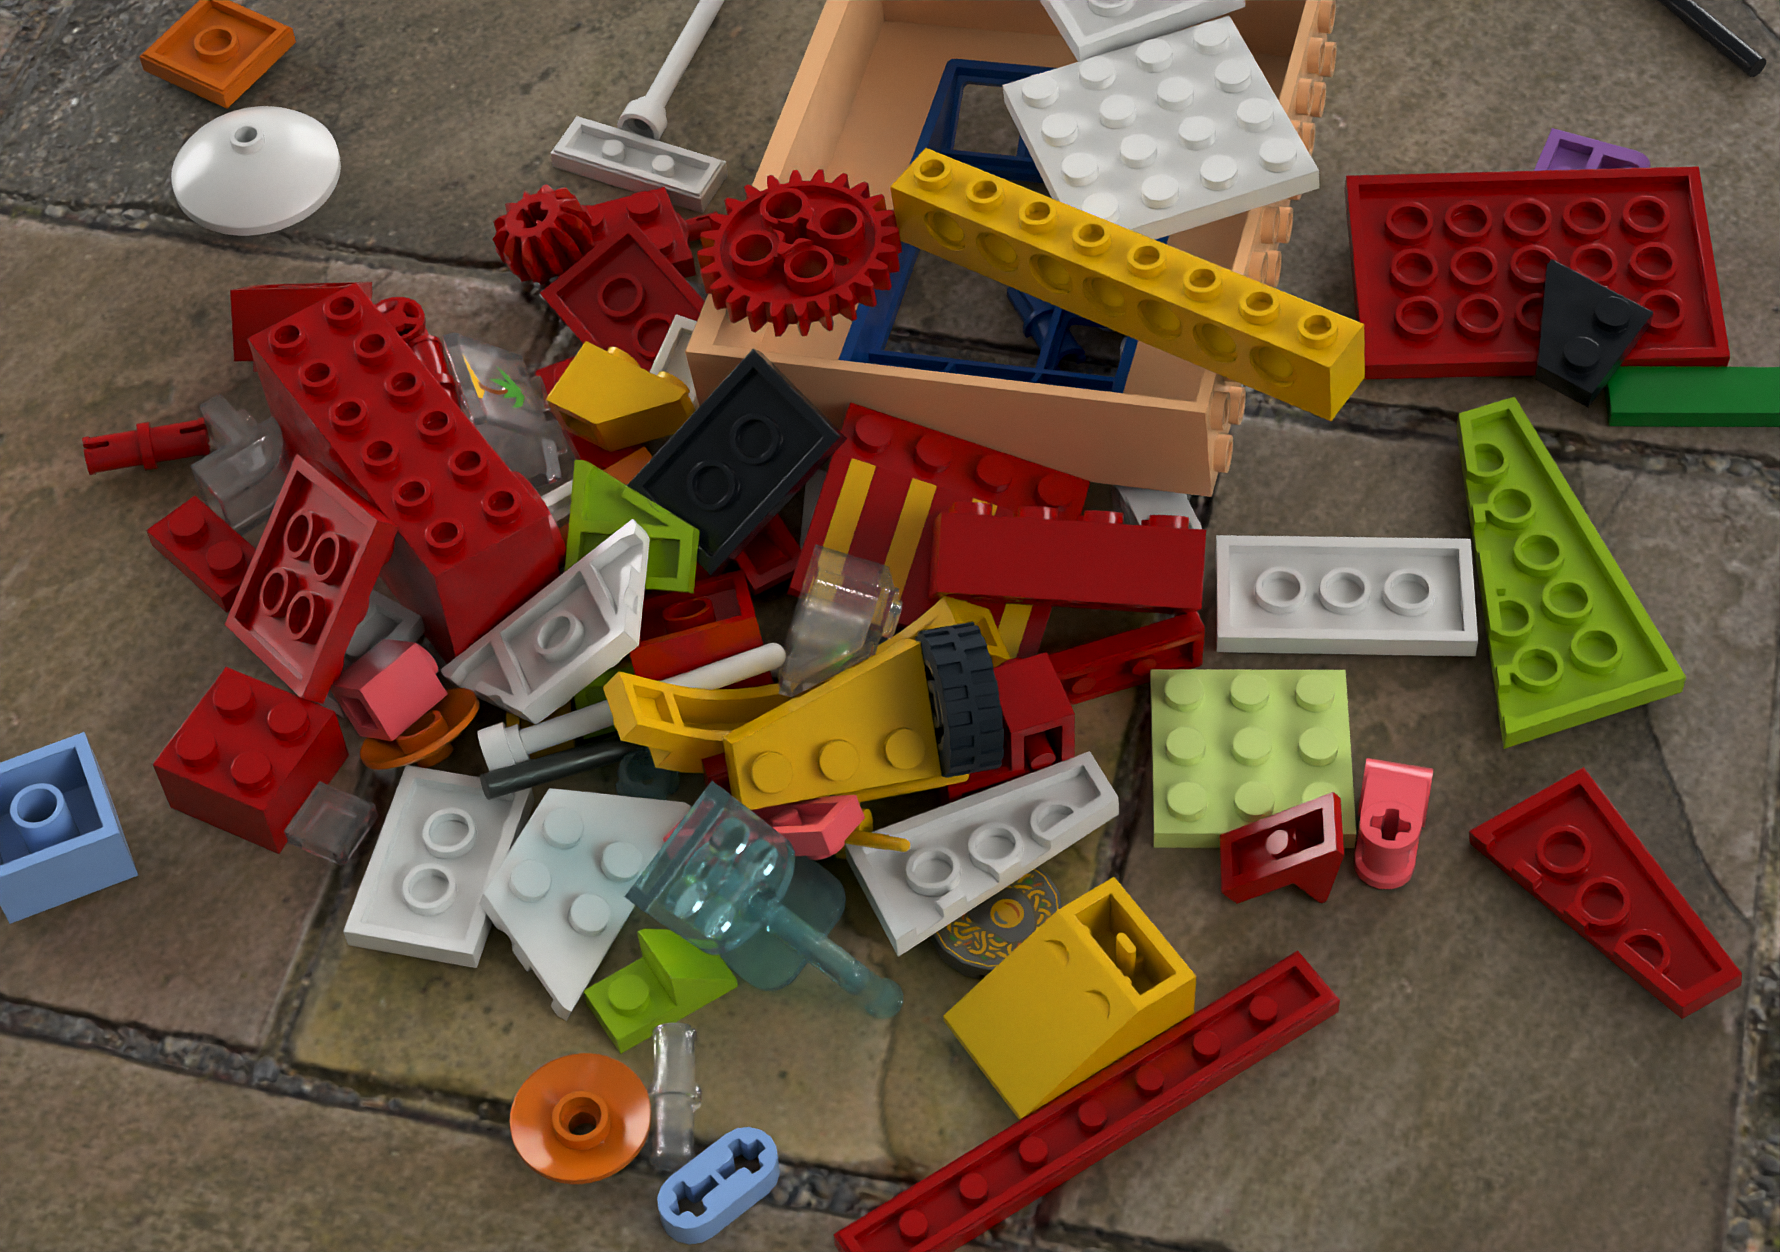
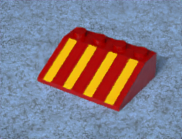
[787,402,1090,659]

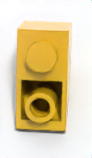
[545,341,696,452]

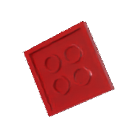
[224,454,399,704]

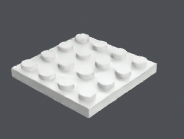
[1002,15,1319,240]

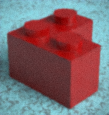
[935,652,1075,806]

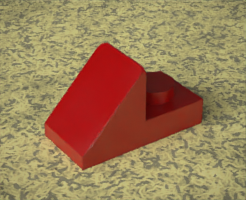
[1220,792,1344,904]

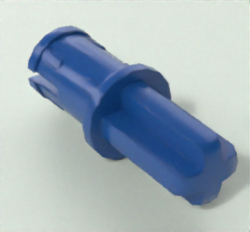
[1007,286,1086,371]

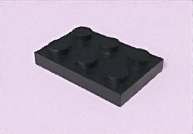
[627,349,847,577]

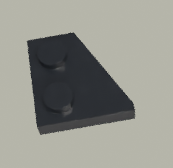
[1535,259,1654,408]

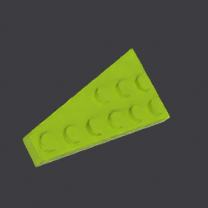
[1456,396,1686,749]

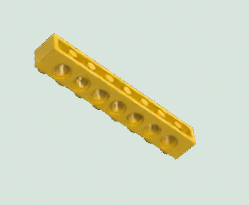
[890,148,1365,421]

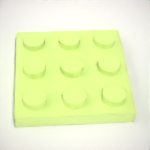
[1150,669,1356,848]

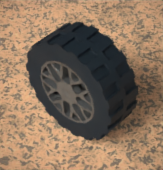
[915,622,1004,778]

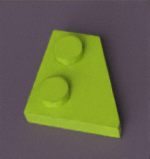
[564,460,699,594]

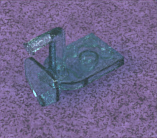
[624,781,904,1019]

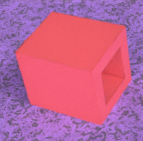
[330,639,448,741]

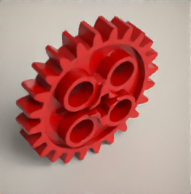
[697,169,902,337]

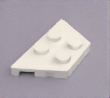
[441,519,650,724]
[479,788,693,1021]

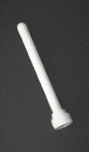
[617,0,725,141]
[477,643,786,772]

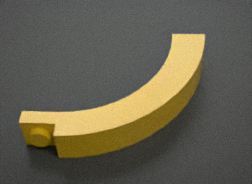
[603,596,1010,774]

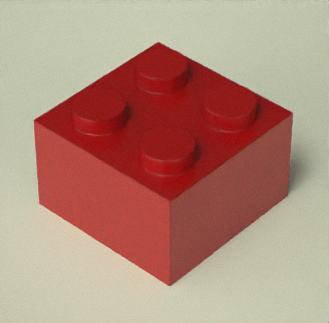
[153,667,349,854]

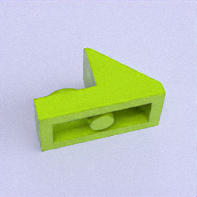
[583,928,738,1054]

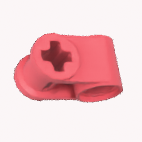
[1354,758,1433,889]

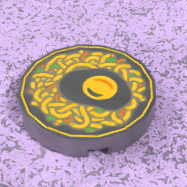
[930,867,1062,980]

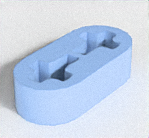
[657,1127,780,1244]

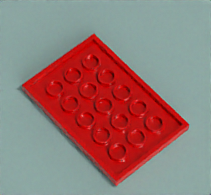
[1344,166,1730,380]

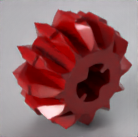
[492,184,595,285]

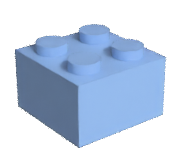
[0,732,138,924]

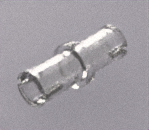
[646,1023,702,1171]

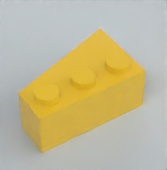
[722,637,942,811]

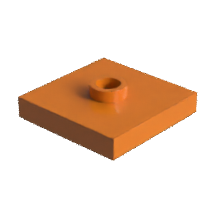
[139,0,296,109]

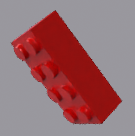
[928,502,1206,615]

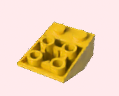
[943,877,1197,1120]

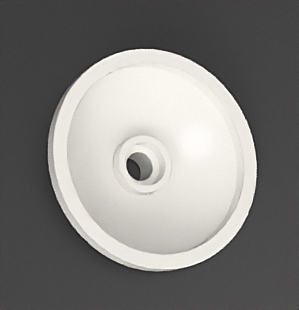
[171,106,341,236]

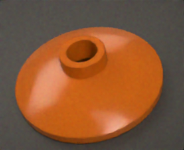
[359,688,480,770]
[509,1053,652,1184]

